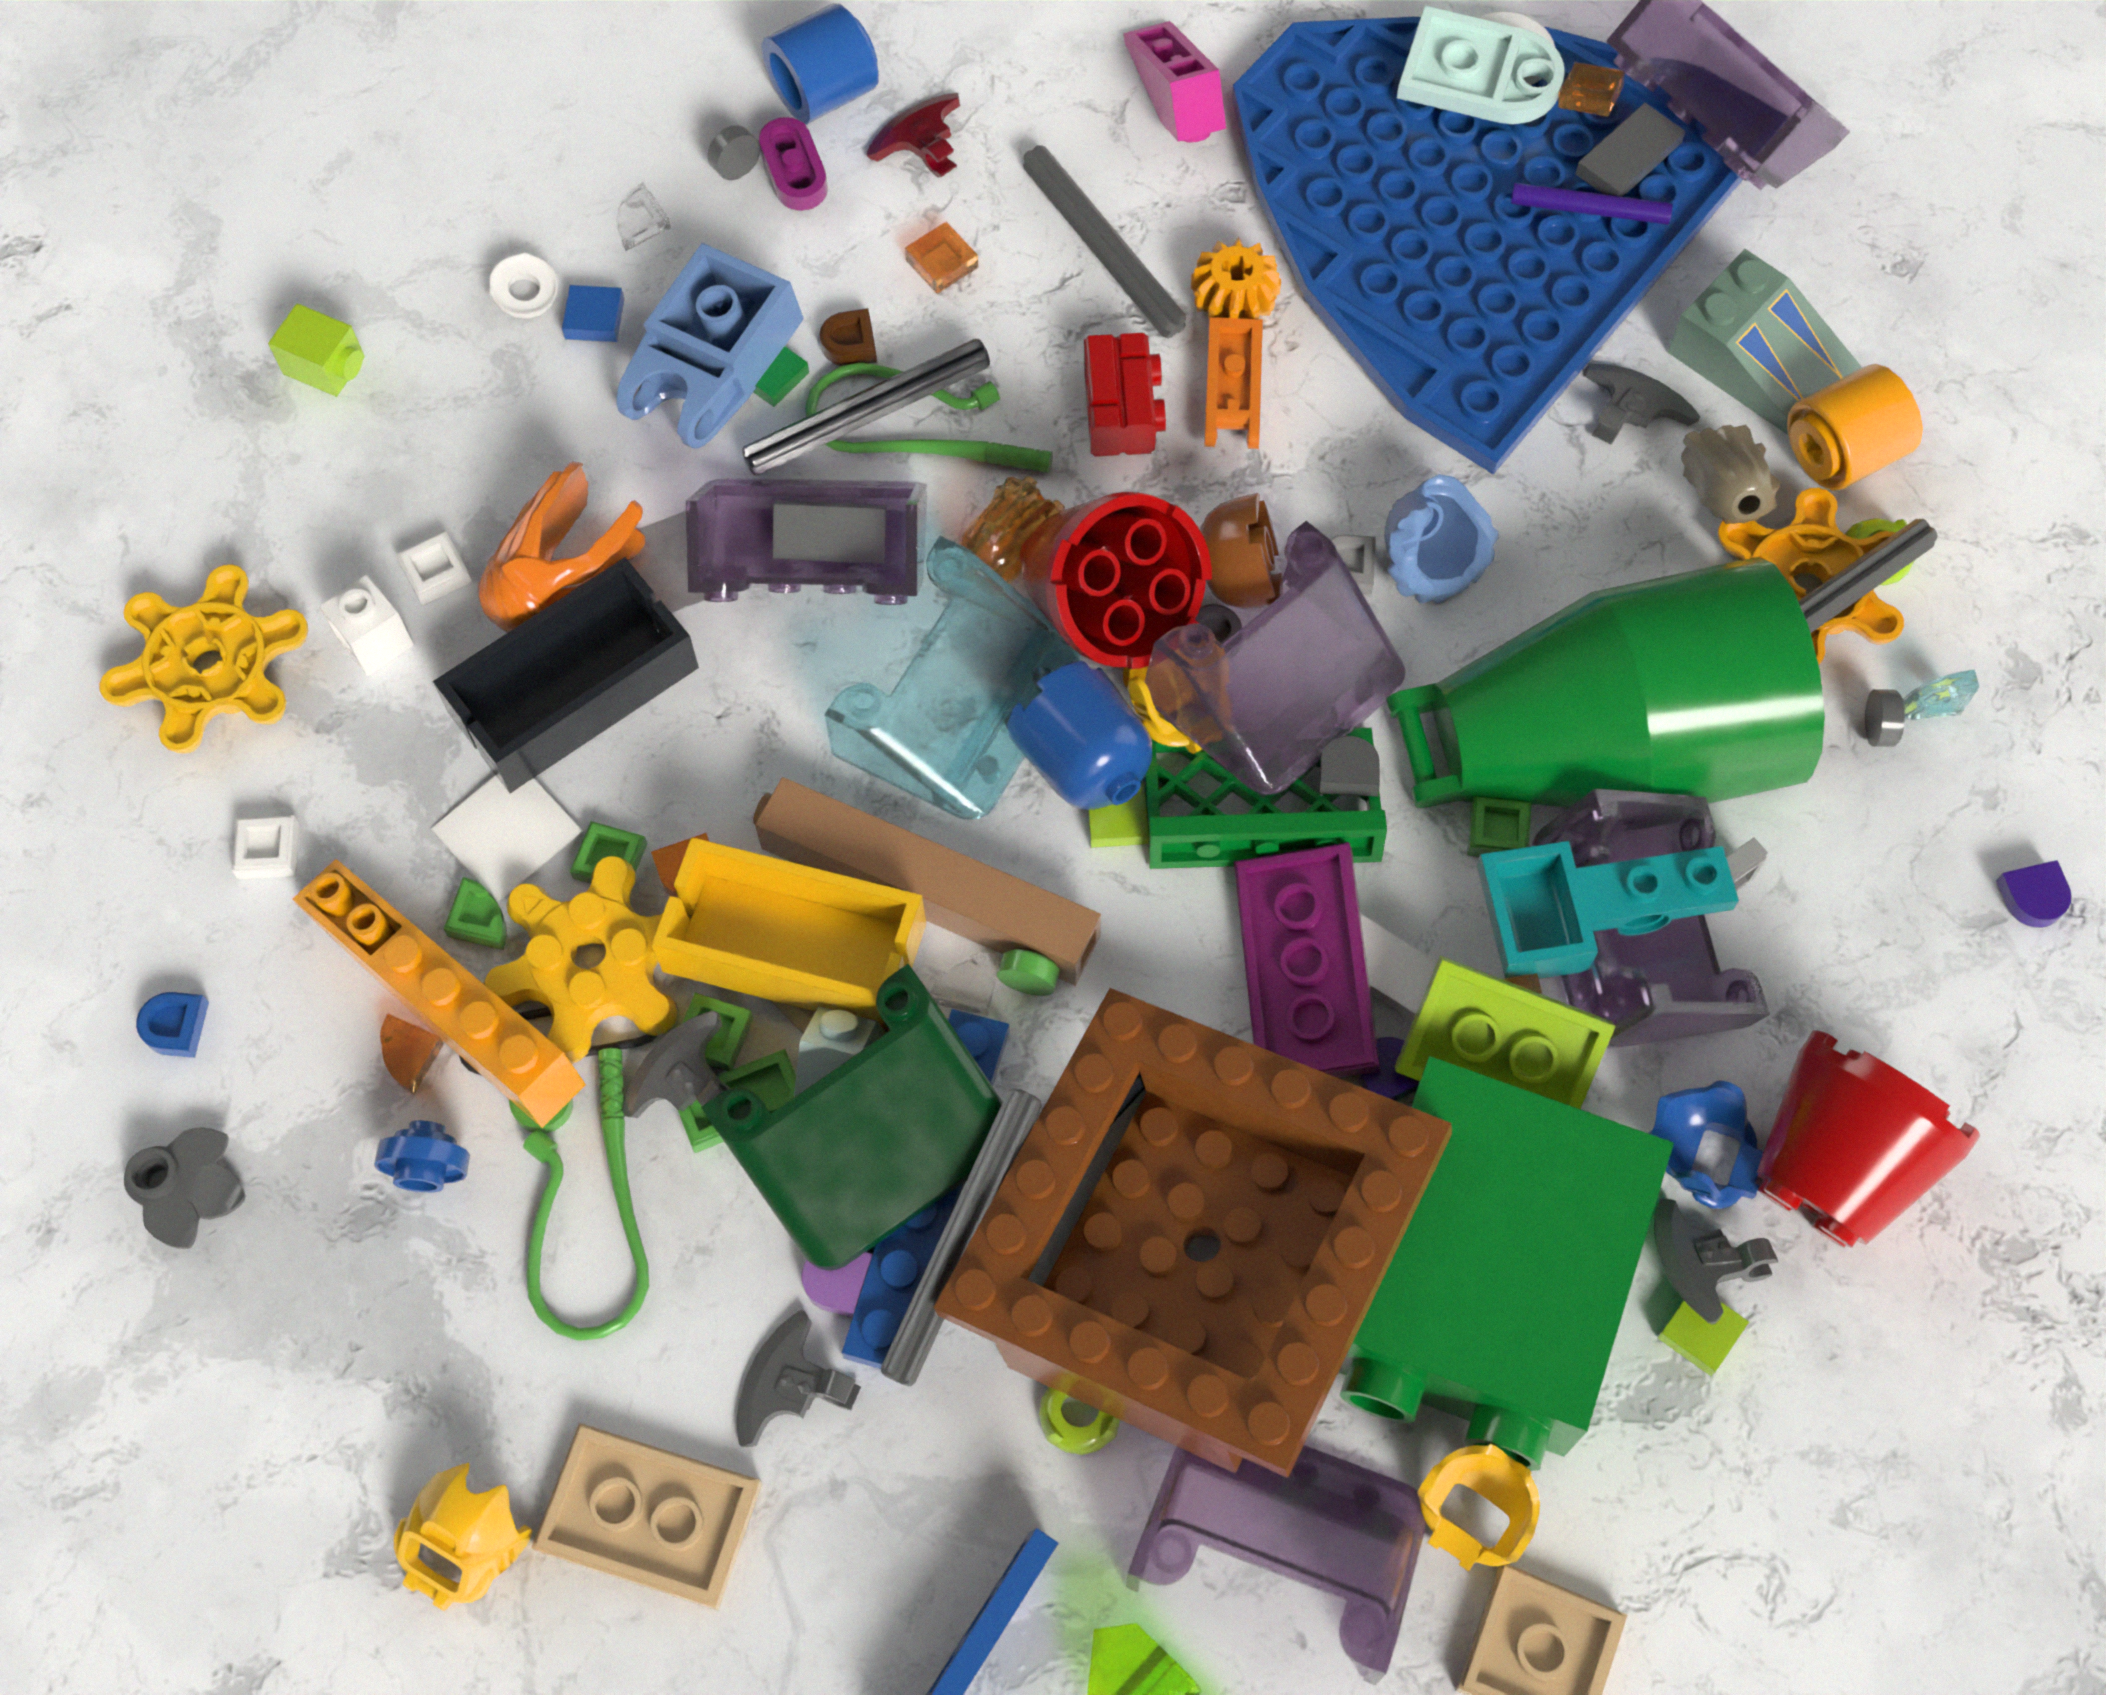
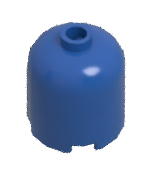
[1007,661,1152,810]

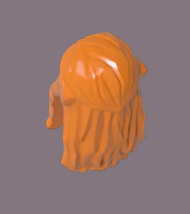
[477,461,646,633]

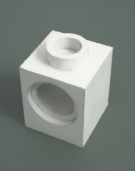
[319,574,414,677]

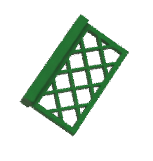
[1145,728,1387,869]

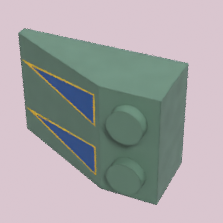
[1667,249,1862,435]

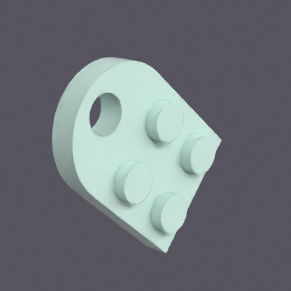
[1397,6,1564,124]

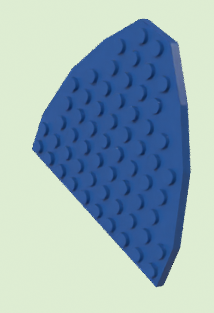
[1232,16,1788,475]

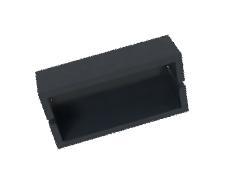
[432,557,699,793]

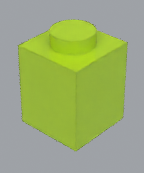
[268,303,365,397]

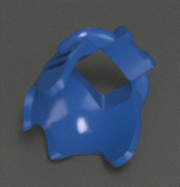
[1648,1080,1764,1209]

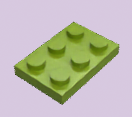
[1394,955,1616,1109]

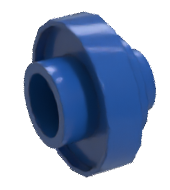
[374,1120,470,1193]

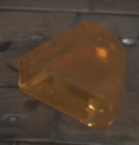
[380,1013,444,1095]

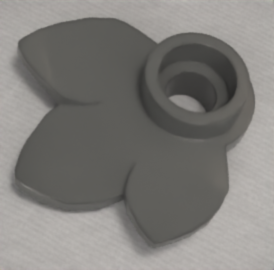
[124,1127,246,1249]

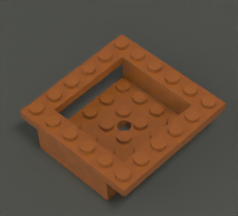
[933,988,1452,1478]

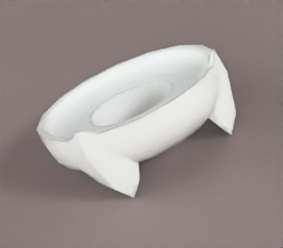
[488,252,558,319]

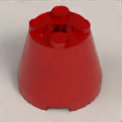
[1019,492,1212,669]
[1756,1030,1980,1248]

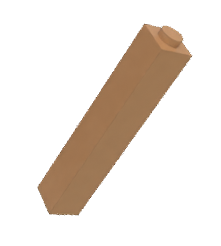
[753,777,1101,986]

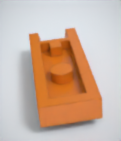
[1204,317,1263,449]

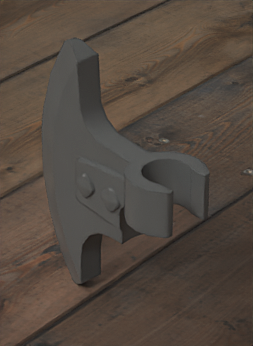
[1586,363,1700,445]
[622,1011,731,1118]
[1654,1199,1778,1324]
[737,1310,861,1448]

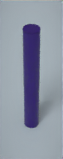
[1511,183,1673,225]

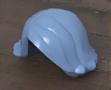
[1384,474,1499,604]

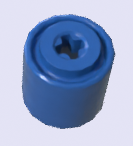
[761,3,879,124]

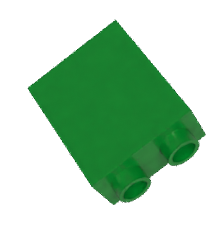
[1339,1056,1674,1471]

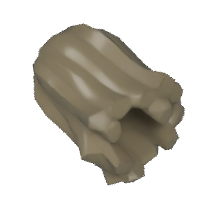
[1681,424,1781,524]

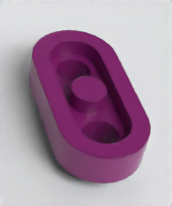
[759,117,828,211]

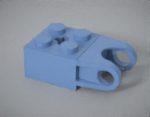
[617,243,804,448]

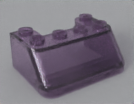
[1606,0,1850,190]
[686,478,927,605]

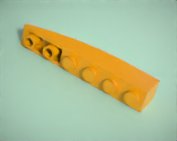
[292,859,586,1128]

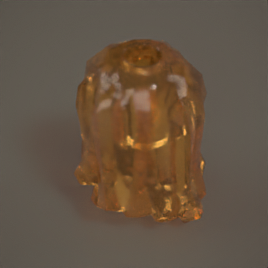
[958,476,1065,588]

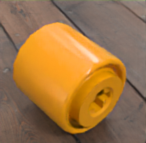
[1787,363,1923,491]

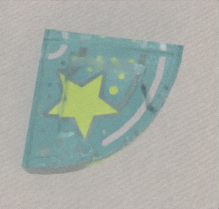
[1903,669,1980,720]

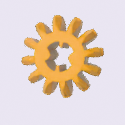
[1190,237,1281,319]

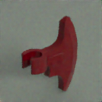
[866,93,960,178]

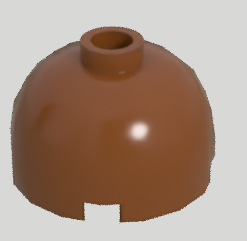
[1200,493,1283,609]

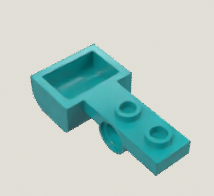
[1477,841,1739,981]

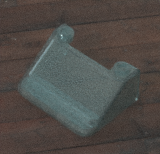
[824,536,1080,820]

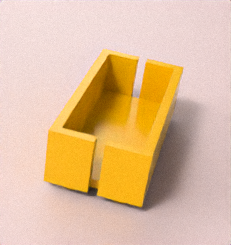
[651,837,927,1031]

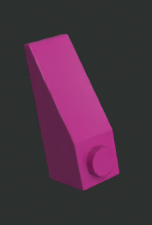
[1123,21,1226,143]

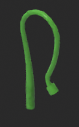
[805,363,1053,473]
[523,1048,649,1341]

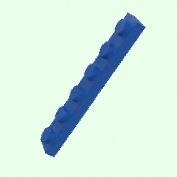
[842,1009,1010,1369]

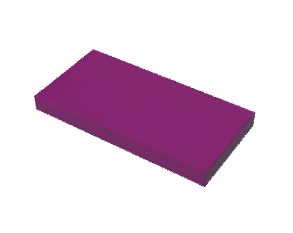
[1233,842,1381,1078]

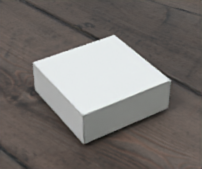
[396,531,473,606]
[232,815,300,879]

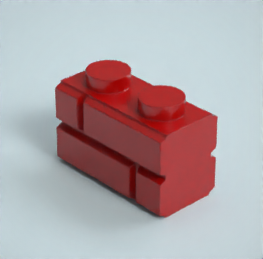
[1084,333,1166,457]

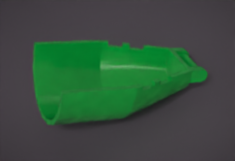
[1386,557,1825,818]

